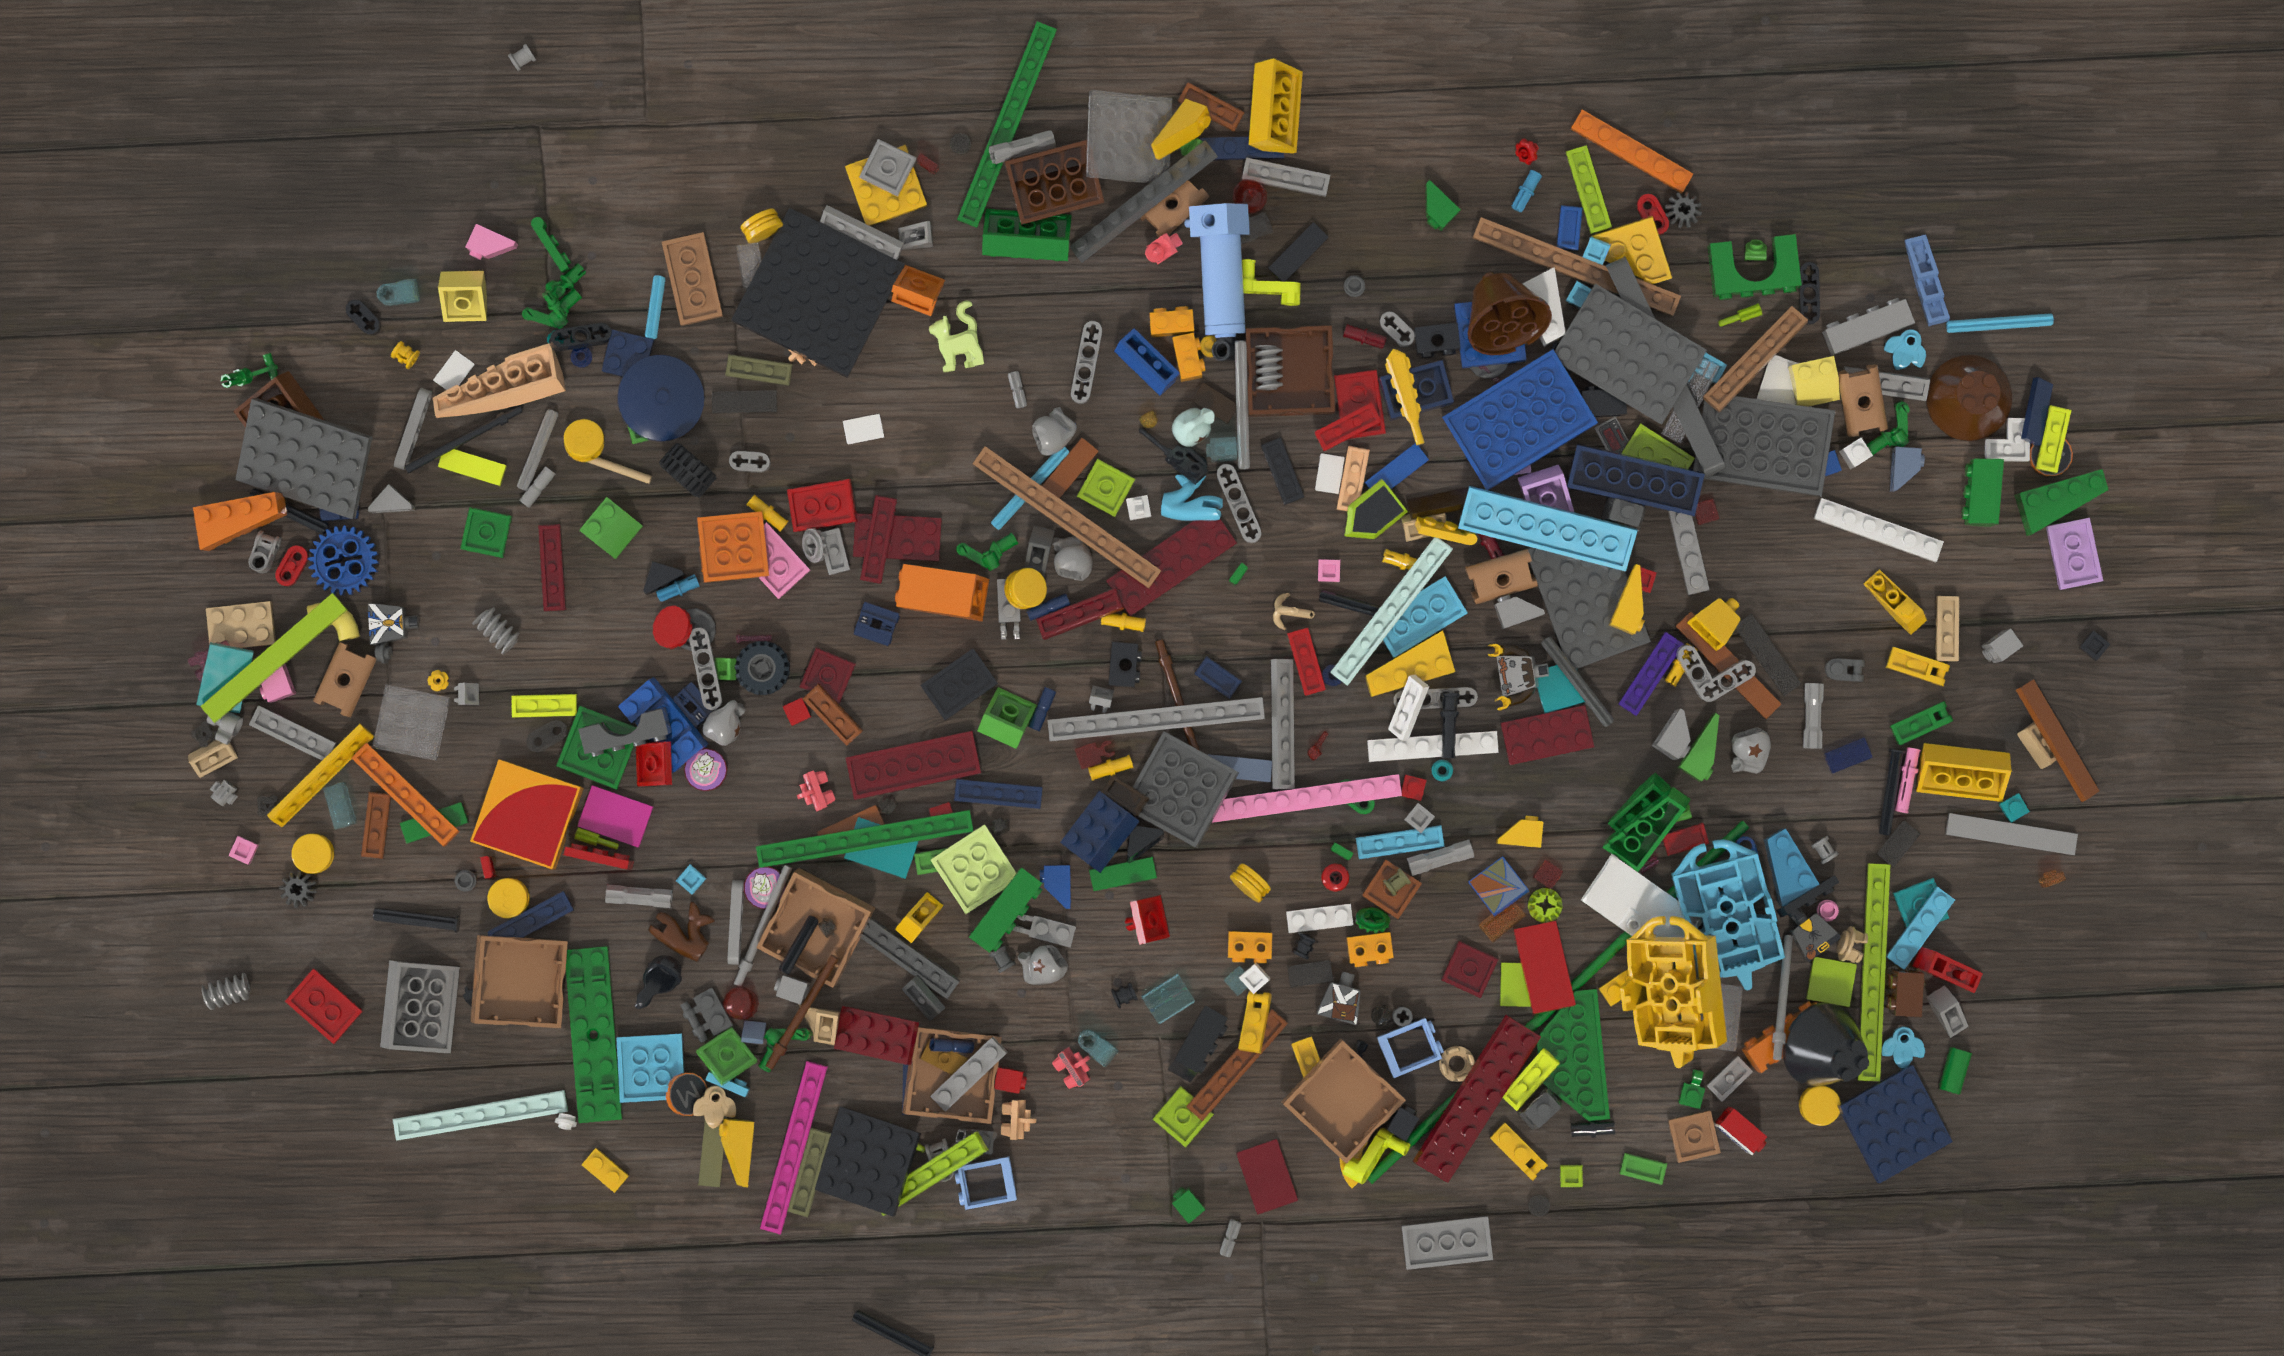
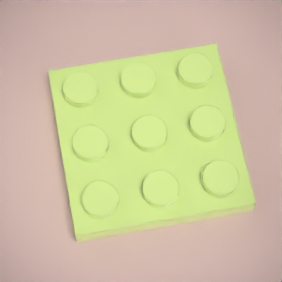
[931,824,1016,914]

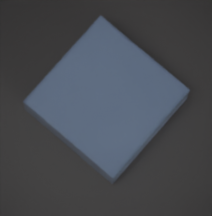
[741,1021,766,1044]

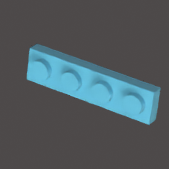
[1886,887,1955,970]

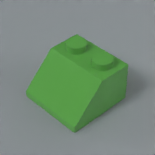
[579,497,643,559]
[977,687,1037,749]

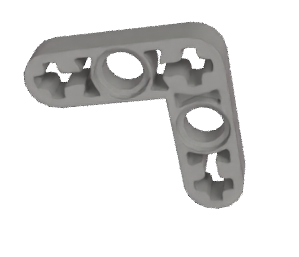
[1676,645,1756,702]

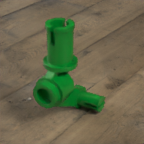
[542,263,586,319]
[522,288,582,329]
[221,353,278,388]
[1866,401,1910,456]
[956,533,1018,571]
[758,1028,813,1072]

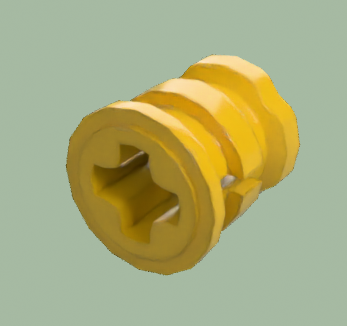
[391,341,420,369]

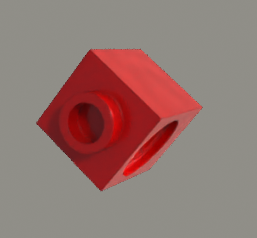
[994,1066,1027,1094]

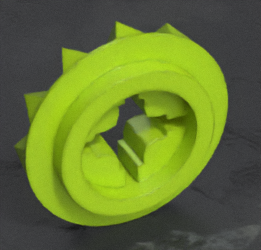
[1528,888,1563,923]

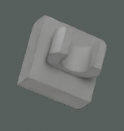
[454,683,479,705]
[1089,686,1114,713]
[1404,803,1435,833]

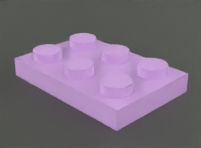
[2046,518,2103,590]

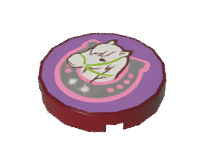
[684,748,728,791]
[744,867,787,909]

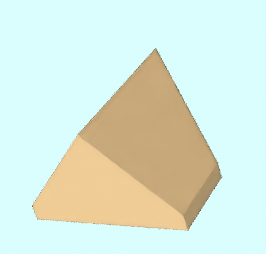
[799,1005,841,1045]

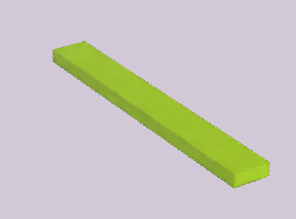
[200,593,347,723]

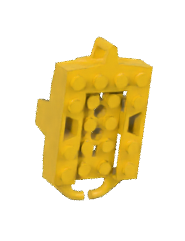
[1620,916,1727,1068]

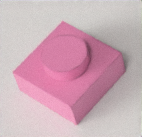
[1318,560,1340,582]
[229,836,259,865]

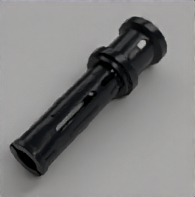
[1440,693,1460,758]

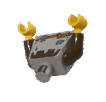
[1488,644,1549,711]

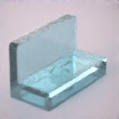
[323,782,357,830]
[1141,973,1195,1024]

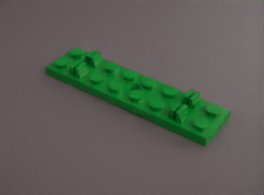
[566,946,623,1123]

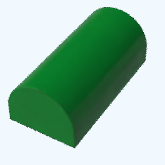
[1938,1047,1972,1095]

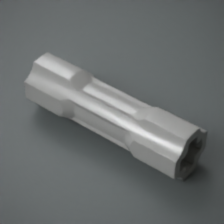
[989,130,1056,164]
[1803,683,1824,749]
[1407,840,1474,876]
[605,884,673,908]

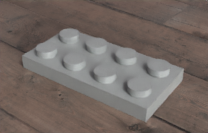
[1401,1216,1493,1270]

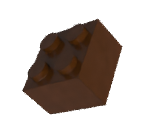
[1886,969,1924,1017]

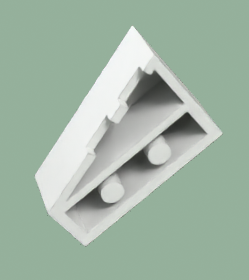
[1523,267,1565,347]

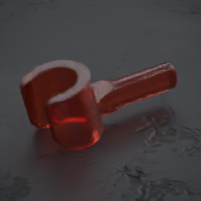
[1307,731,1329,761]

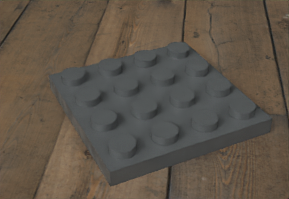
[1122,731,1239,848]

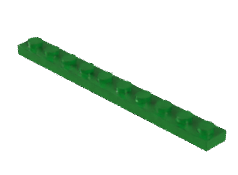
[957,21,1057,228]
[756,810,973,868]

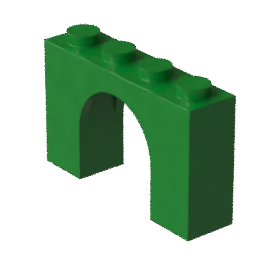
[1707,234,1802,300]

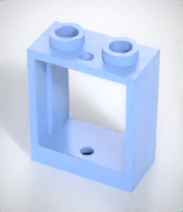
[1376,1018,1444,1078]
[954,1156,1017,1210]

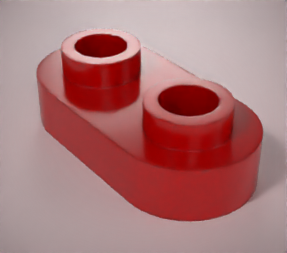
[1637,194,1669,235]
[275,546,309,586]

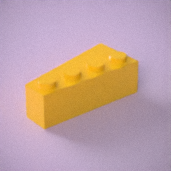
[1365,631,1455,697]

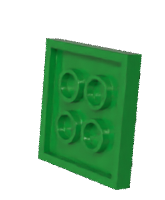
[556,706,637,790]

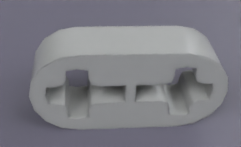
[1379,312,1415,347]
[729,451,771,473]

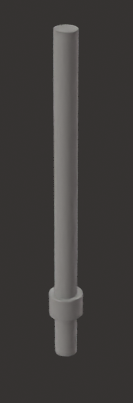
[734,865,792,987]
[1772,935,1793,1060]

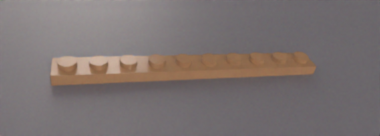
[1473,217,1681,317]
[973,446,1161,588]

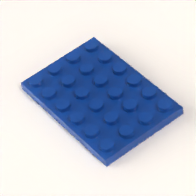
[1442,349,1598,490]

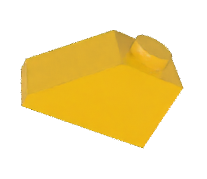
[1496,816,1543,848]
[895,892,943,943]

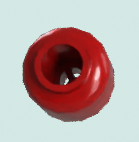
[1321,863,1350,892]

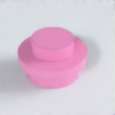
[1816,900,1838,921]

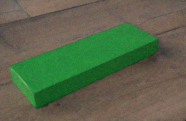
[400,802,469,844]
[1089,857,1157,891]

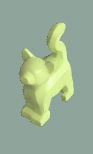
[929,300,984,373]

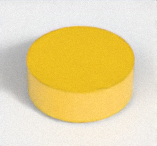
[1200,335,1216,358]

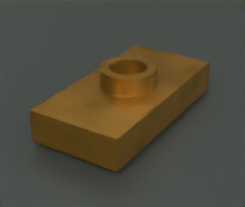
[919,1039,968,1075]

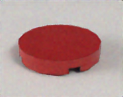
[653,606,692,649]

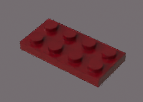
[853,514,942,562]
[1500,705,1594,765]
[834,1006,919,1065]

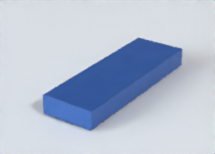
[1365,443,1429,489]

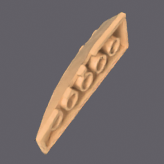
[433,344,566,418]

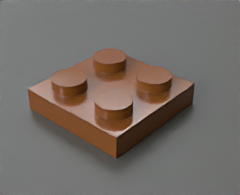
[1362,859,1422,919]

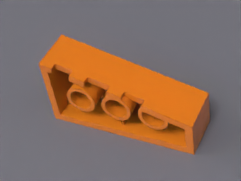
[193,492,287,551]
[1741,1001,1817,1073]

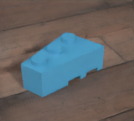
[1764,828,1820,907]

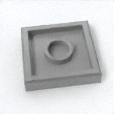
[859,139,917,197]

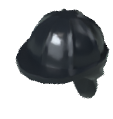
[635,955,682,1009]

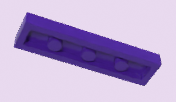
[1618,632,1684,716]

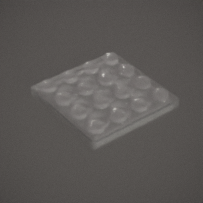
[1086,90,1172,183]

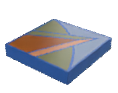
[1468,856,1529,917]

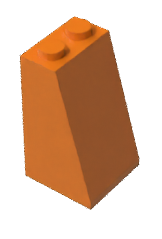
[895,564,990,622]

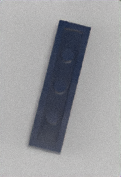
[1198,137,1284,160]
[954,779,1043,809]
[487,891,574,938]

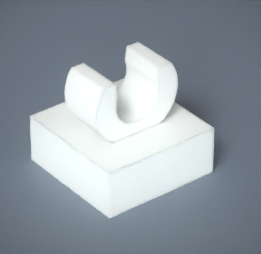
[1126,495,1151,521]
[1239,963,1270,994]

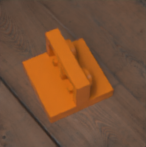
[891,265,945,316]

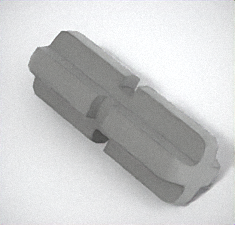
[1008,371,1027,408]
[1220,1220,1241,1257]

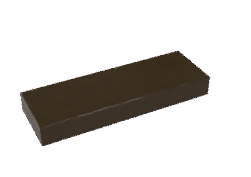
[1406,487,1469,519]

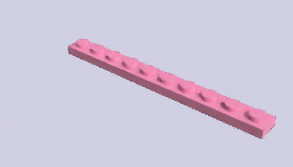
[1212,774,1402,823]

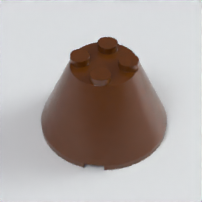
[1468,272,1552,355]
[1926,355,2012,441]

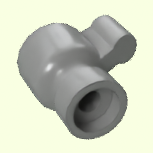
[207,712,243,745]

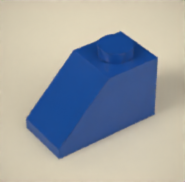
[1040,865,1071,909]

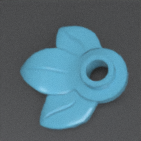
[1884,329,1926,370]
[1882,1026,1925,1069]

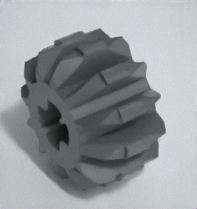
[1665,192,1702,229]
[279,871,317,908]

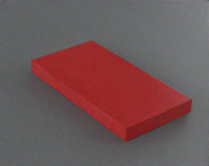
[1513,921,1576,1015]

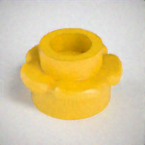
[428,670,449,691]

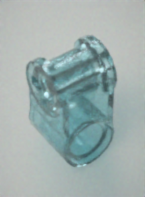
[377,279,420,306]
[1078,1029,1119,1068]

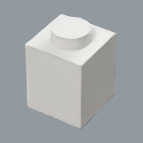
[1839,438,1873,470]

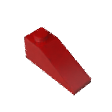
[1913,947,1983,993]

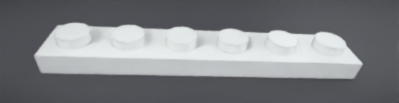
[1813,498,1944,562]
[1367,731,1499,762]

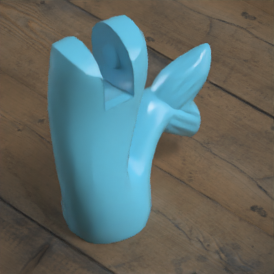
[1161,474,1223,521]

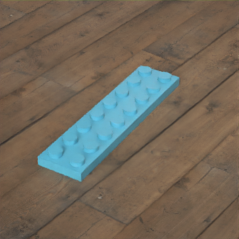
[1458,486,1638,571]

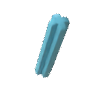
[645,275,665,339]

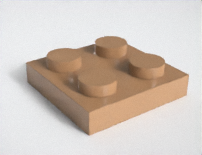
[1668,1110,1721,1163]

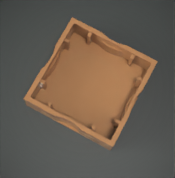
[756,868,875,988]
[470,935,568,1028]
[902,1027,1002,1124]
[1281,1038,1406,1164]

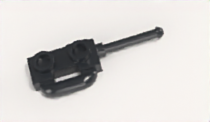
[1139,428,1208,485]

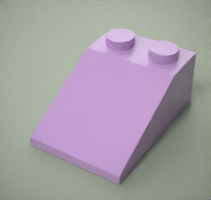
[1518,464,1574,512]

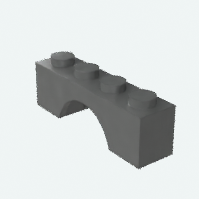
[578,707,672,756]

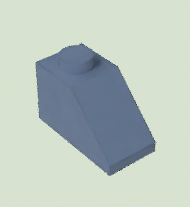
[1890,447,1925,492]

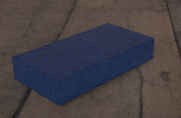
[1194,656,1242,699]

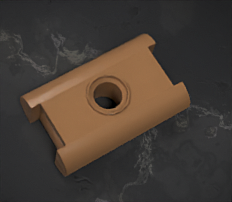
[1140,180,1209,238]
[1838,365,1888,437]
[1465,549,1538,605]
[313,642,376,718]

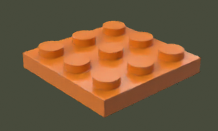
[697,511,769,583]

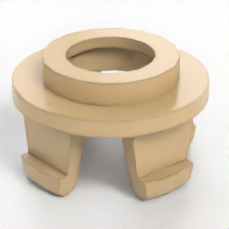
[1836,926,1868,963]
[1439,1046,1475,1082]

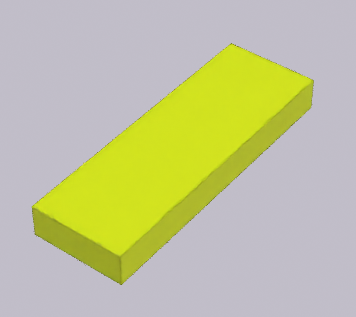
[2035,405,2072,474]
[438,449,507,486]
[511,694,578,717]
[1503,1048,1560,1111]

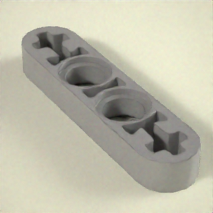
[1071,321,1102,404]
[394,388,432,470]
[1217,464,1261,544]
[689,628,723,711]
[1393,687,1478,709]
[728,880,744,965]

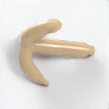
[1273,593,1315,630]

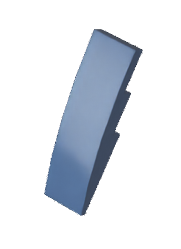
[1905,235,1950,326]

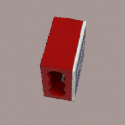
[1714,1106,1767,1155]

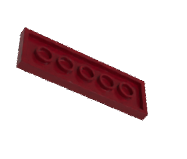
[1106,519,1237,616]
[845,731,981,800]

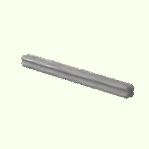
[1235,340,1250,469]

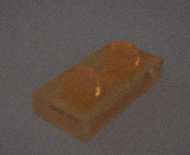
[1478,902,1526,943]

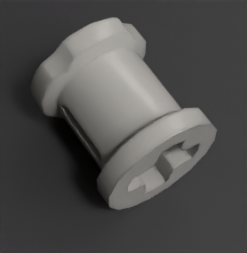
[508,44,536,71]
[1811,836,1839,864]

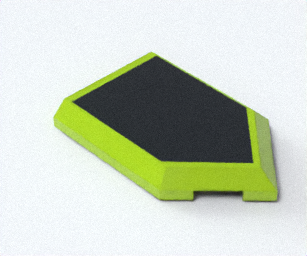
[1344,479,1408,539]

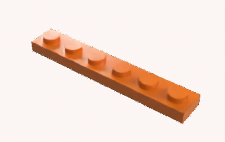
[1571,110,1693,193]
[351,743,459,847]

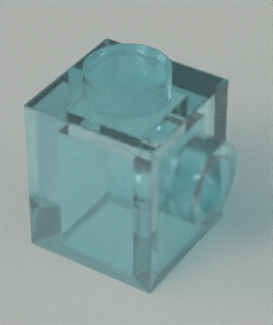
[1206,437,1237,462]

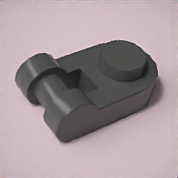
[1824,658,1865,682]

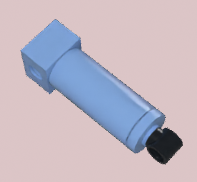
[1184,203,1250,361]

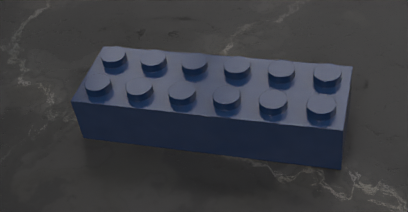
[1567,444,1705,516]

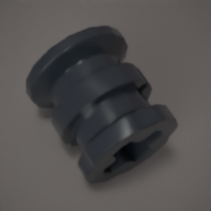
[1291,932,1318,960]
[1111,982,1138,1009]

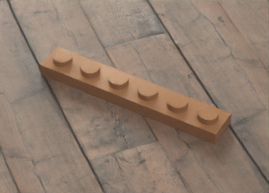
[1703,306,1808,413]

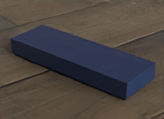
[2021,377,2053,446]

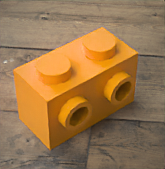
[1150,306,1194,337]
[1172,333,1206,382]
[1228,931,1272,963]
[1346,932,1394,967]

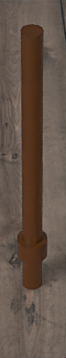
[1155,639,1200,751]
[765,954,839,1070]

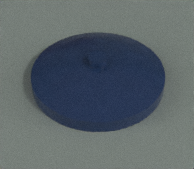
[617,355,704,442]

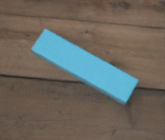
[1356,825,1445,859]

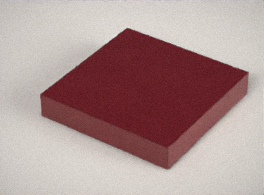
[799,647,856,704]
[1441,941,1499,998]

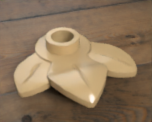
[693,1085,736,1129]

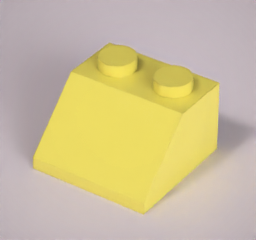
[438,271,487,322]
[1788,356,1840,407]

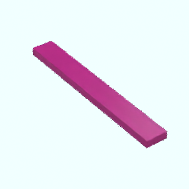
[760,1061,828,1235]

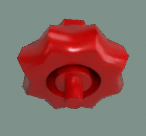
[1515,138,1539,165]

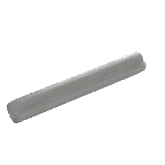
[517,409,558,491]

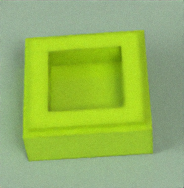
[1560,1165,1583,1187]

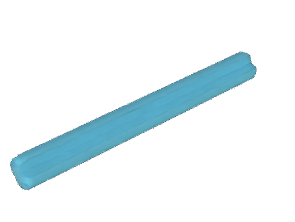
[1946,314,2054,333]
[991,447,1069,530]

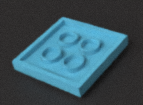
[617,1033,684,1103]

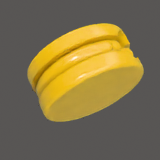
[740,209,783,244]
[564,419,604,462]
[1004,568,1047,609]
[292,833,334,874]
[1230,863,1271,903]
[487,878,530,918]
[1799,1086,1841,1126]

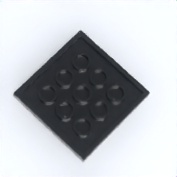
[815,1106,921,1217]

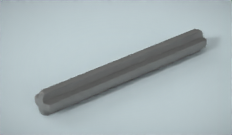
[1541,637,1614,727]

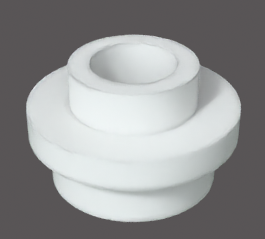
[555,1113,577,1130]

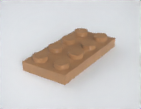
[662,232,723,326]

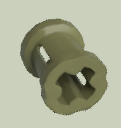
[1383,868,1411,896]

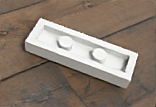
[1388,675,1429,741]
[1286,904,1353,933]

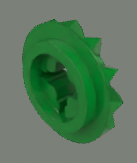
[1355,907,1390,934]

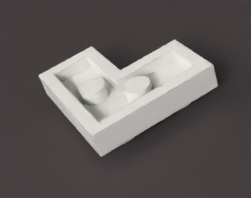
[1985,418,2030,462]

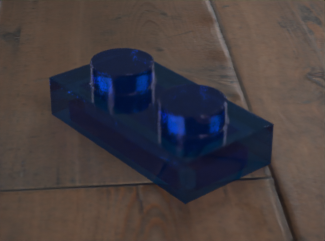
[1824,738,1873,774]

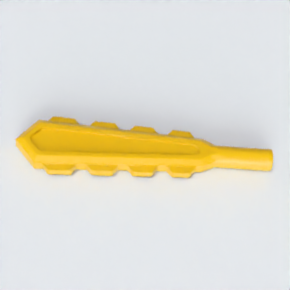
[1385,349,1425,446]

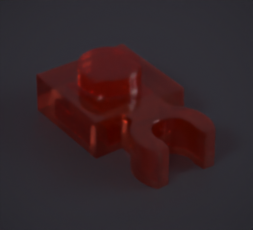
[1075,741,1115,770]

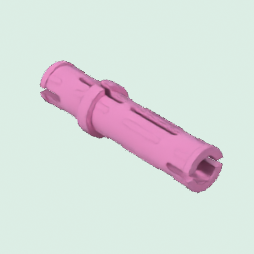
[1894,747,1921,813]

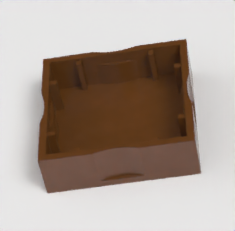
[1245,326,1335,417]

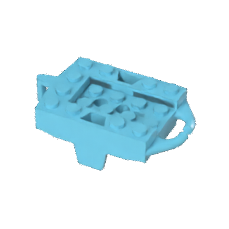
[1671,839,1785,990]

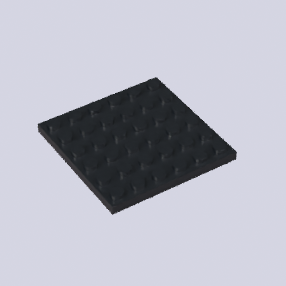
[731,208,905,378]

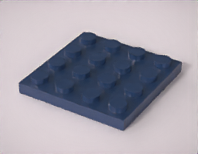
[1837,1065,1953,1183]

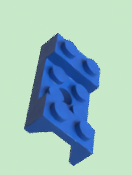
[618,677,708,773]

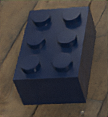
[1379,360,1454,421]
[1060,791,1139,873]

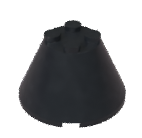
[1783,1002,1869,1087]

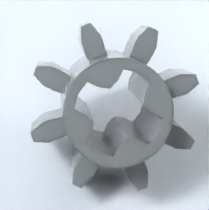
[210,779,238,806]

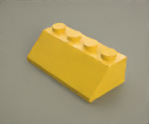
[1248,58,1303,153]
[1916,743,2012,802]

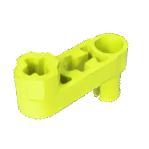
[1242,259,1301,306]
[1343,1127,1410,1184]

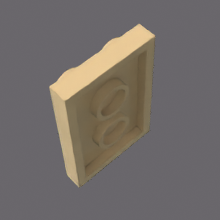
[206,601,276,648]

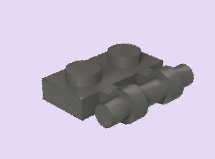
[680,987,733,1043]

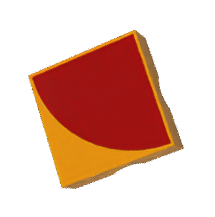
[470,759,584,869]

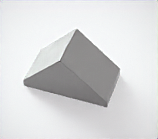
[898,221,933,250]
[368,484,415,513]

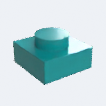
[1999,793,2030,823]

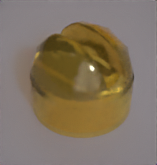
[1138,410,1157,428]

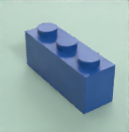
[1114,329,1180,396]

